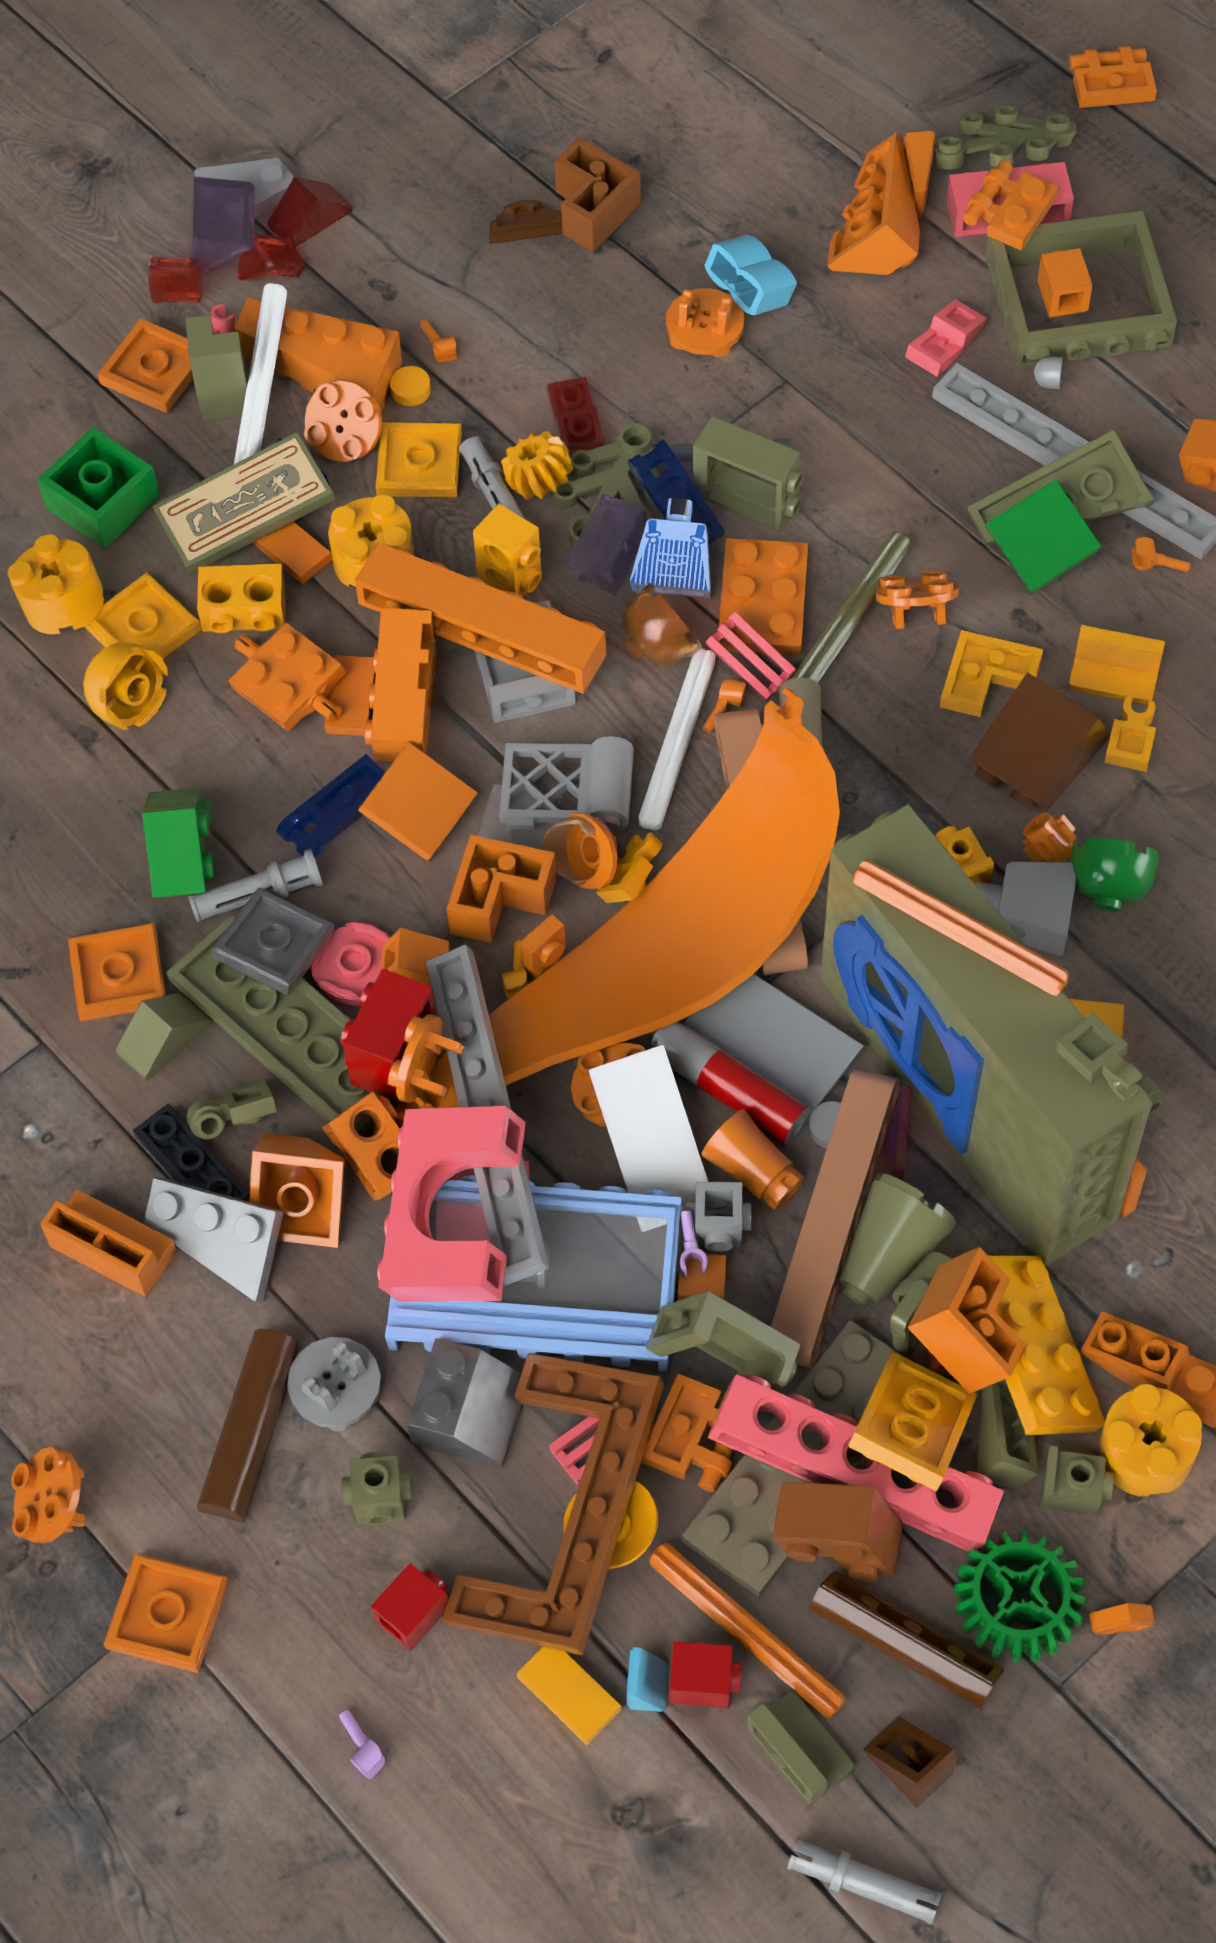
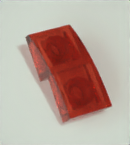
[547,377,604,453]

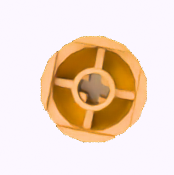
[83,643,168,730]

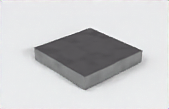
[212,887,334,996]

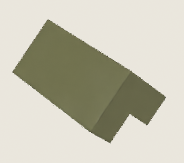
[185,315,248,421]

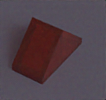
[267,177,353,250]

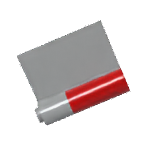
[651,974,864,1145]

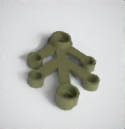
[934,105,1077,170]
[553,423,669,553]

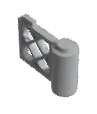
[499,736,634,835]

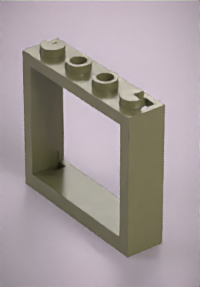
[985,210,1177,368]

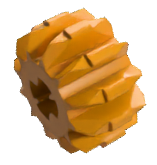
[501,431,573,500]

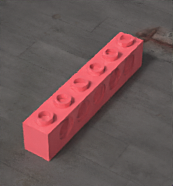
[707,1374,1004,1552]

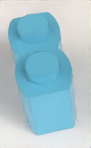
[705,234,797,315]

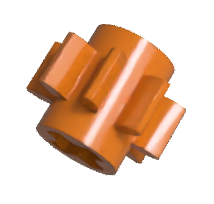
[1022,813,1077,862]

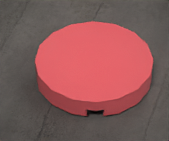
[311,922,390,1006]

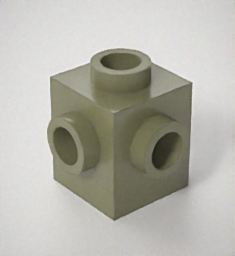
[342,1451,412,1525]

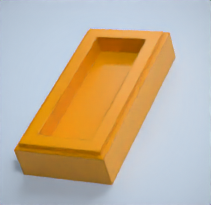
[517,1647,622,1745]

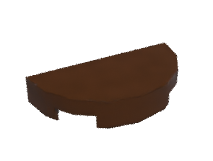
[489,200,563,244]

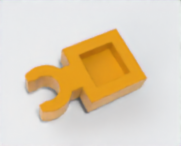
[1104,696,1156,772]
[596,832,663,904]

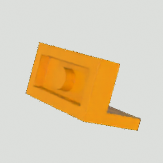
[1068,625,1165,705]

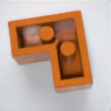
[446,834,557,944]
[908,1246,1026,1394]

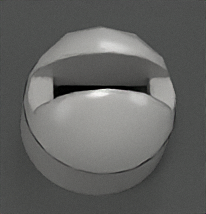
[1034,356,1063,390]

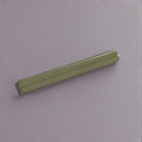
[793,531,910,683]

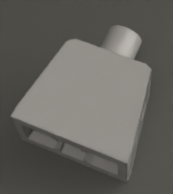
[976,861,1077,957]

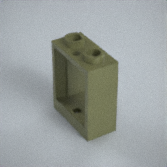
[693,416,804,531]

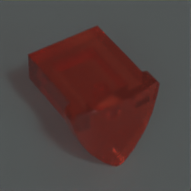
[237,232,306,281]
[148,256,203,303]

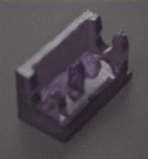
[565,494,648,596]

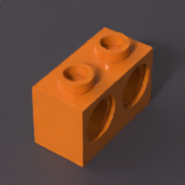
[321,1092,400,1202]

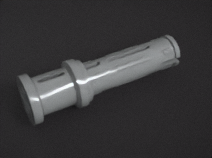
[188,849,323,922]

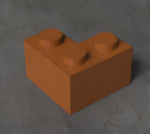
[555,137,641,253]
[772,1482,903,1582]

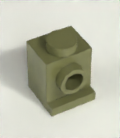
[1040,1445,1114,1515]

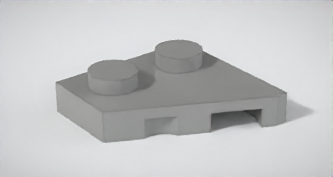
[194,158,300,227]

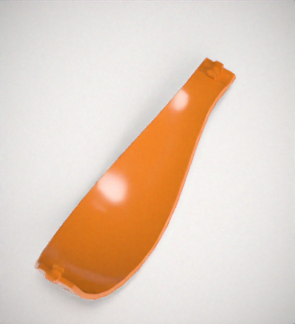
[394,687,840,1127]

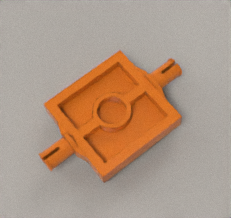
[228,623,346,732]

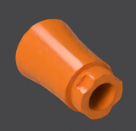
[701,1109,805,1210]

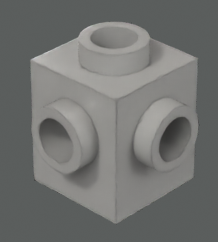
[686,1181,751,1252]

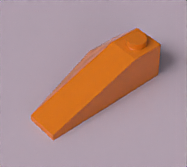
[827,132,920,275]

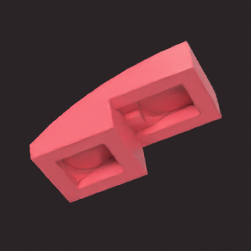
[905,299,988,377]

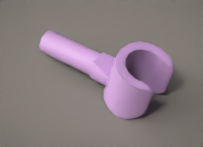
[679,1210,707,1278]
[339,1710,385,1779]

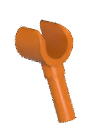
[419,320,458,363]
[1131,537,1190,573]
[702,679,746,733]

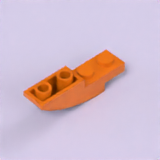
[1081,1311,1216,1429]

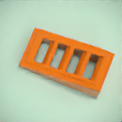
[903,131,935,218]

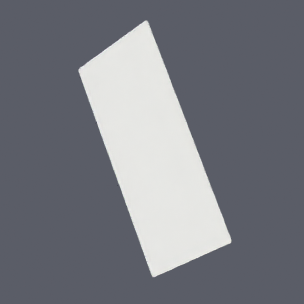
[589,1045,708,1233]

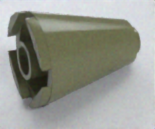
[839,1173,957,1308]

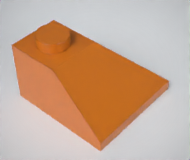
[249,1133,345,1248]

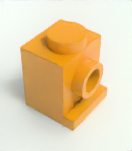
[935,826,994,886]

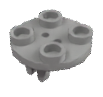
[287,1337,382,1431]

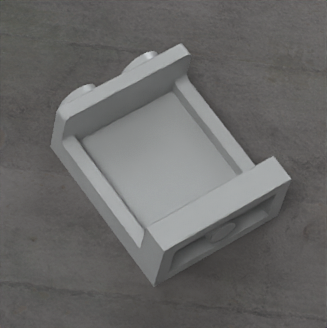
[473,601,576,723]

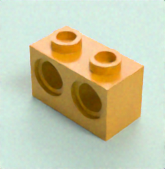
[473,503,542,597]
[197,564,286,633]

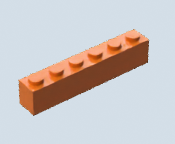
[355,542,606,694]

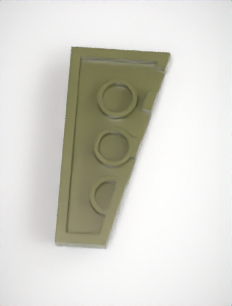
[967,430,1154,547]

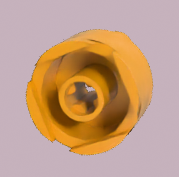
[328,494,415,588]
[7,534,104,634]
[1099,1384,1202,1497]

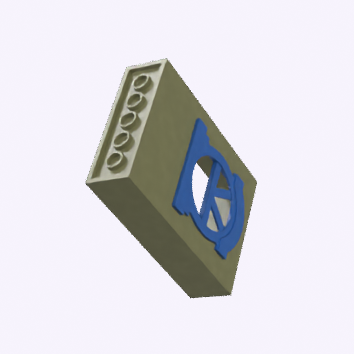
[820,804,1152,1267]

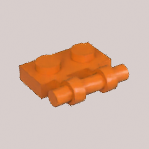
[1069,45,1157,108]
[963,161,1059,251]
[641,1374,734,1493]

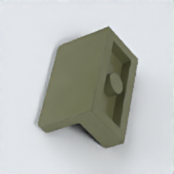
[747,1691,855,1806]

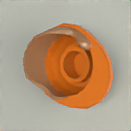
[542,813,618,889]

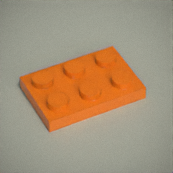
[719,538,808,656]

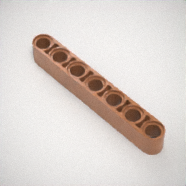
[714,708,808,975]
[771,1068,899,1368]

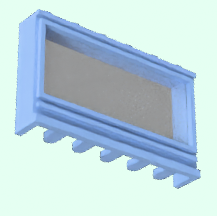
[385,1176,682,1372]

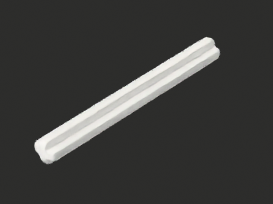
[234,283,287,464]
[639,648,716,831]

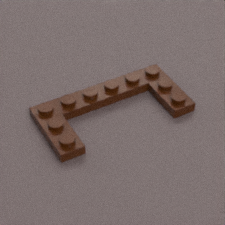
[442,1353,664,1655]

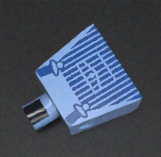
[630,498,711,599]

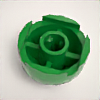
[1070,838,1160,912]

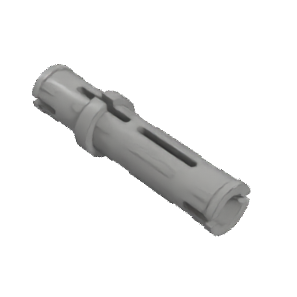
[459,436,525,519]
[787,1837,942,1925]

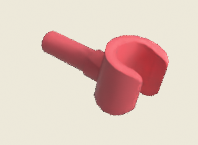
[211,304,235,334]

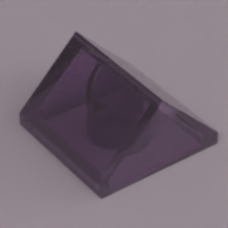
[189,177,255,278]

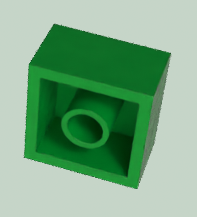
[37,427,160,549]

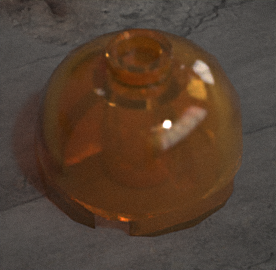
[622,582,703,667]

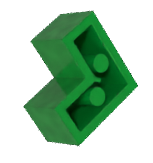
[142,787,215,898]

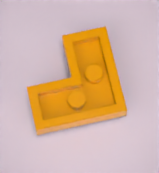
[940,630,1043,717]

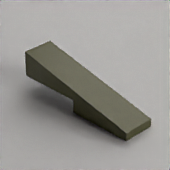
[978,1379,1039,1490]

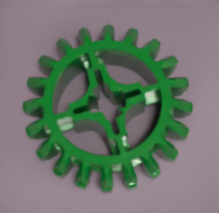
[953,1530,1087,1664]

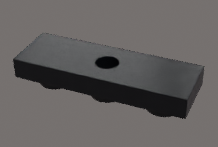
[133,1103,250,1201]

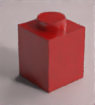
[371,1563,448,1651]
[670,1641,741,1708]

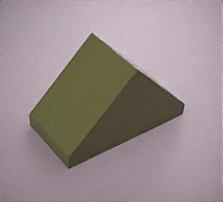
[115,993,212,1081]

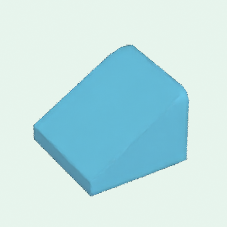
[627,1647,669,1712]

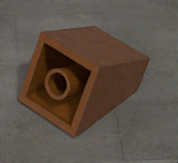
[969,672,1110,812]

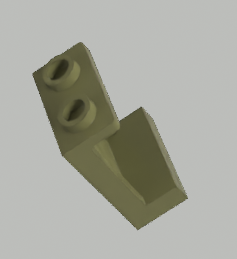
[646,1291,801,1390]

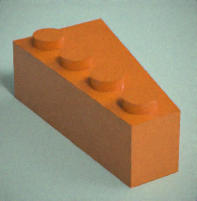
[234,298,402,413]

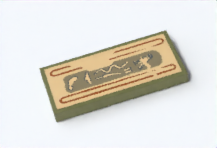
[152,432,336,575]

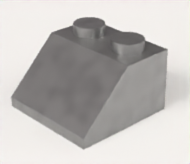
[407,1338,522,1468]

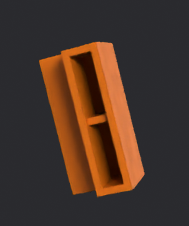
[40,1189,177,1298]

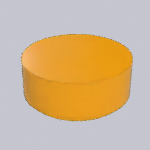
[390,366,431,407]

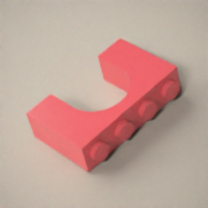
[377,1106,526,1302]

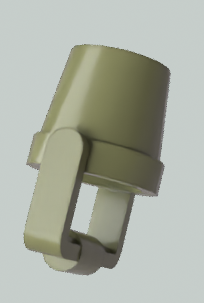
[890,1251,951,1356]

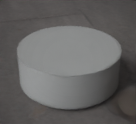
[809,1101,841,1149]

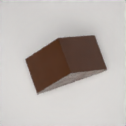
[863,1716,958,1808]

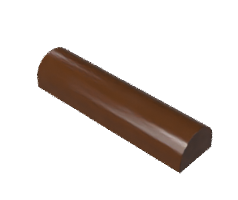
[197,1329,300,1523]
[809,1571,1005,1710]

